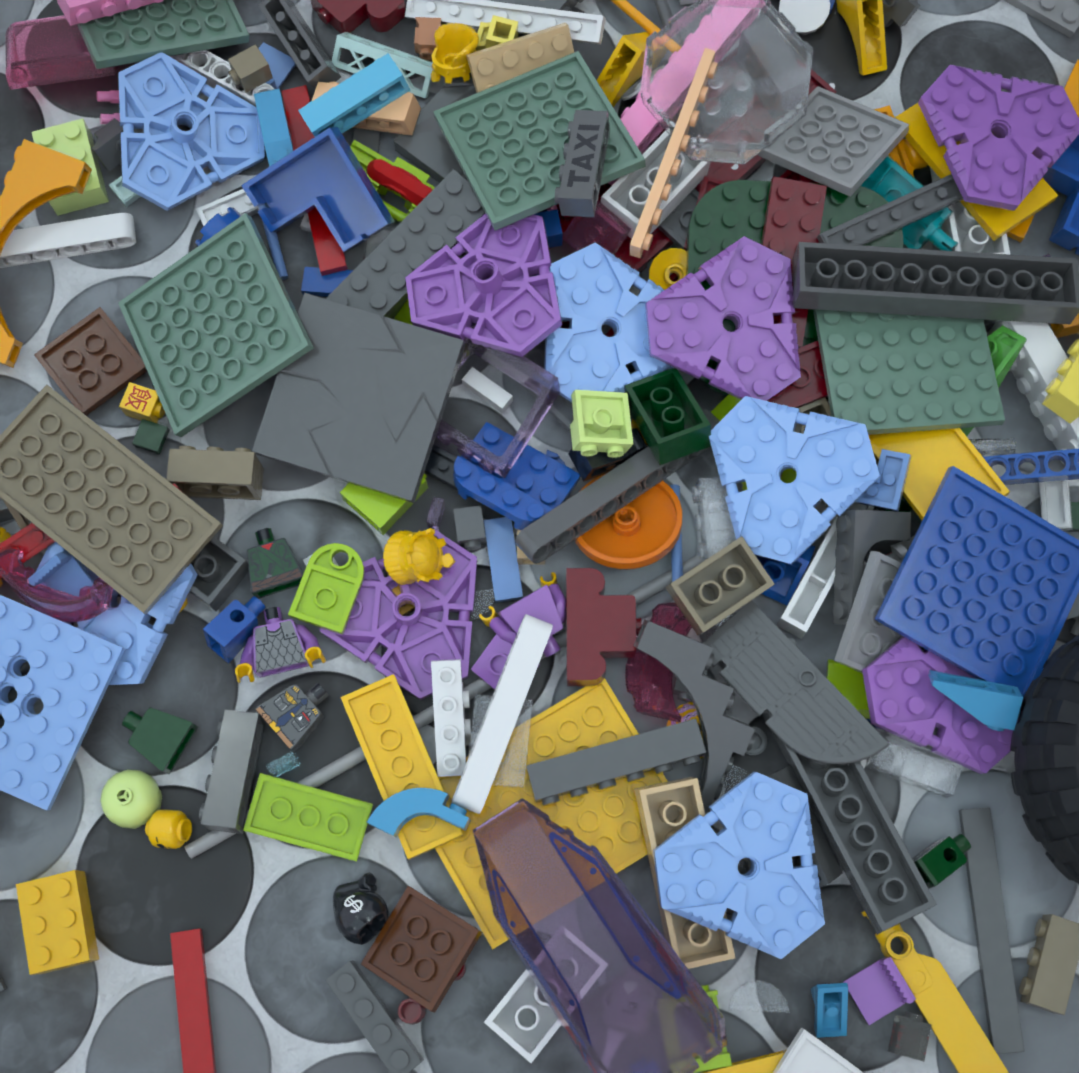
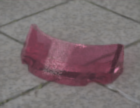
[0,548,113,622]
[625,602,692,722]

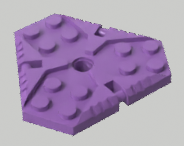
[918,65,1079,211]
[405,213,562,357]
[645,236,801,401]
[320,530,477,700]
[862,637,1019,774]

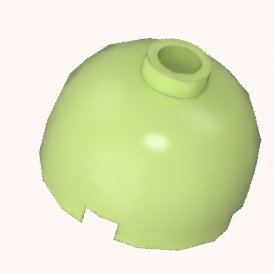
[100,770,162,829]

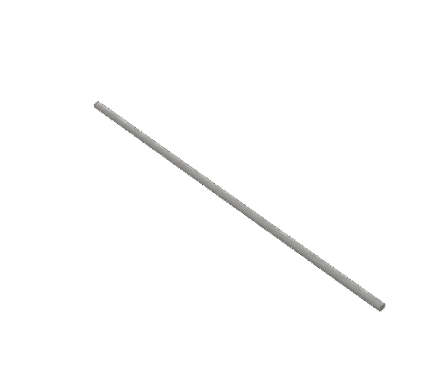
[185,533,736,859]

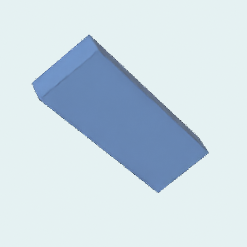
[483,517,523,603]

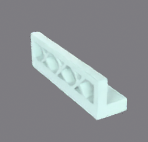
[331,32,433,99]

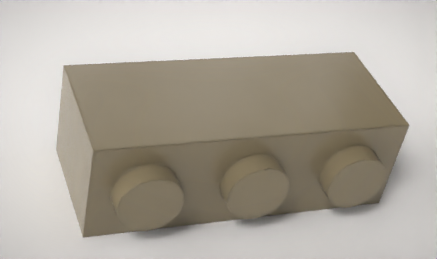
[1019,914,1079,1015]

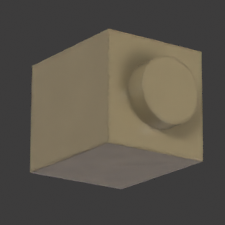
[228,44,273,93]

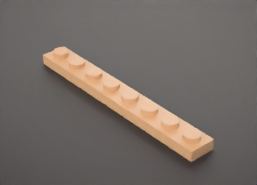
[630,48,718,258]

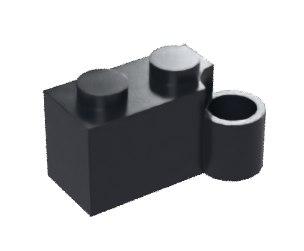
[568,428,647,482]

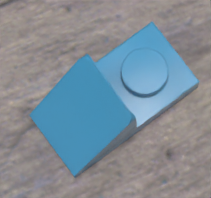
[811,983,848,1038]

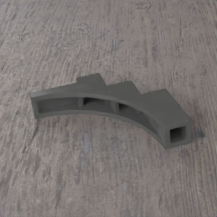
[633,619,756,806]

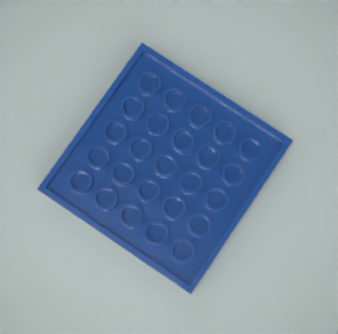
[874,466,1079,698]

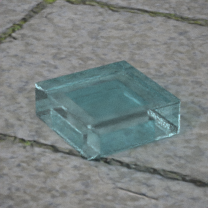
[266,751,301,777]

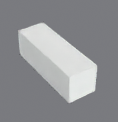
[462,367,513,414]

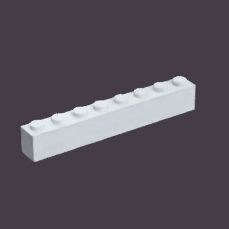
[777,461,878,639]

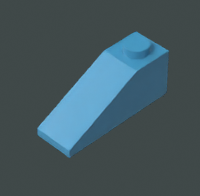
[254,89,294,167]
[928,670,1023,731]

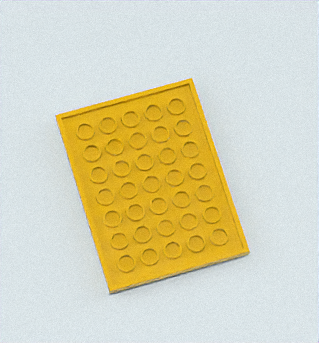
[435,678,668,950]

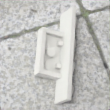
[431,659,471,777]

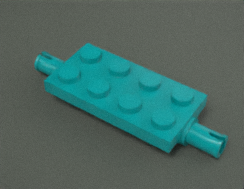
[861,155,959,251]

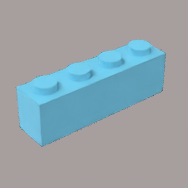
[298,53,410,137]

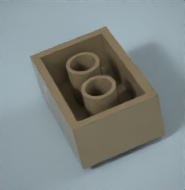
[166,446,264,500]
[665,536,775,635]

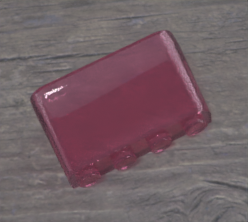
[5,15,119,90]

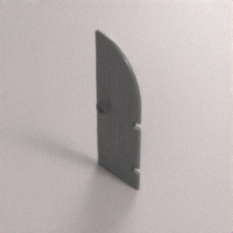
[704,600,890,764]

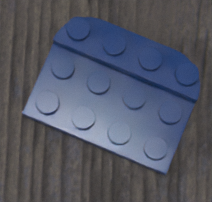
[453,422,581,530]

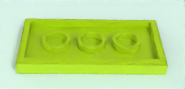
[243,773,373,862]

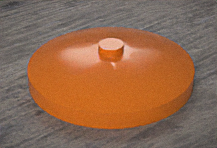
[574,473,682,569]

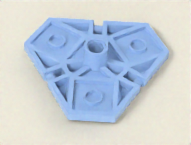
[118,52,265,211]
[543,243,674,402]
[709,396,880,565]
[31,542,198,685]
[653,772,825,959]

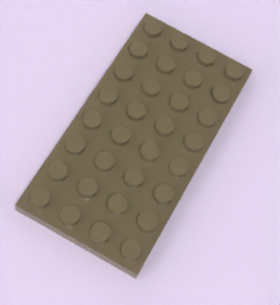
[0,384,223,615]

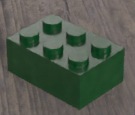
[625,368,711,465]

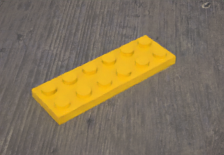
[341,674,463,860]

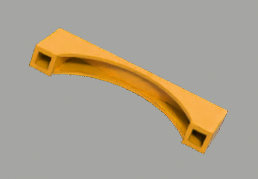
[0,139,92,368]

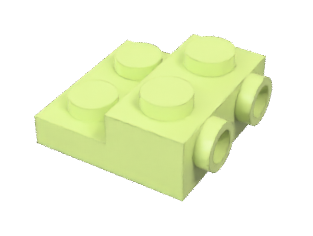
[570,390,633,458]

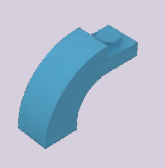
[367,788,471,838]

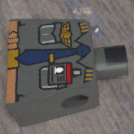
[255,683,329,753]

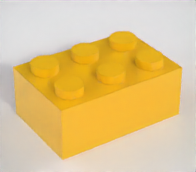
[16,870,99,975]

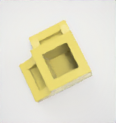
[476,15,518,51]

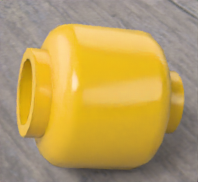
[145,809,192,849]

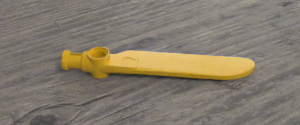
[861,911,1009,1073]

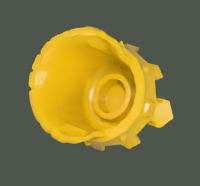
[431,23,479,84]
[383,528,456,585]

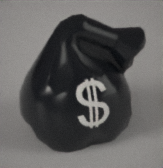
[333,872,389,945]

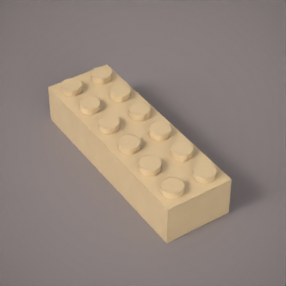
[634,777,735,971]

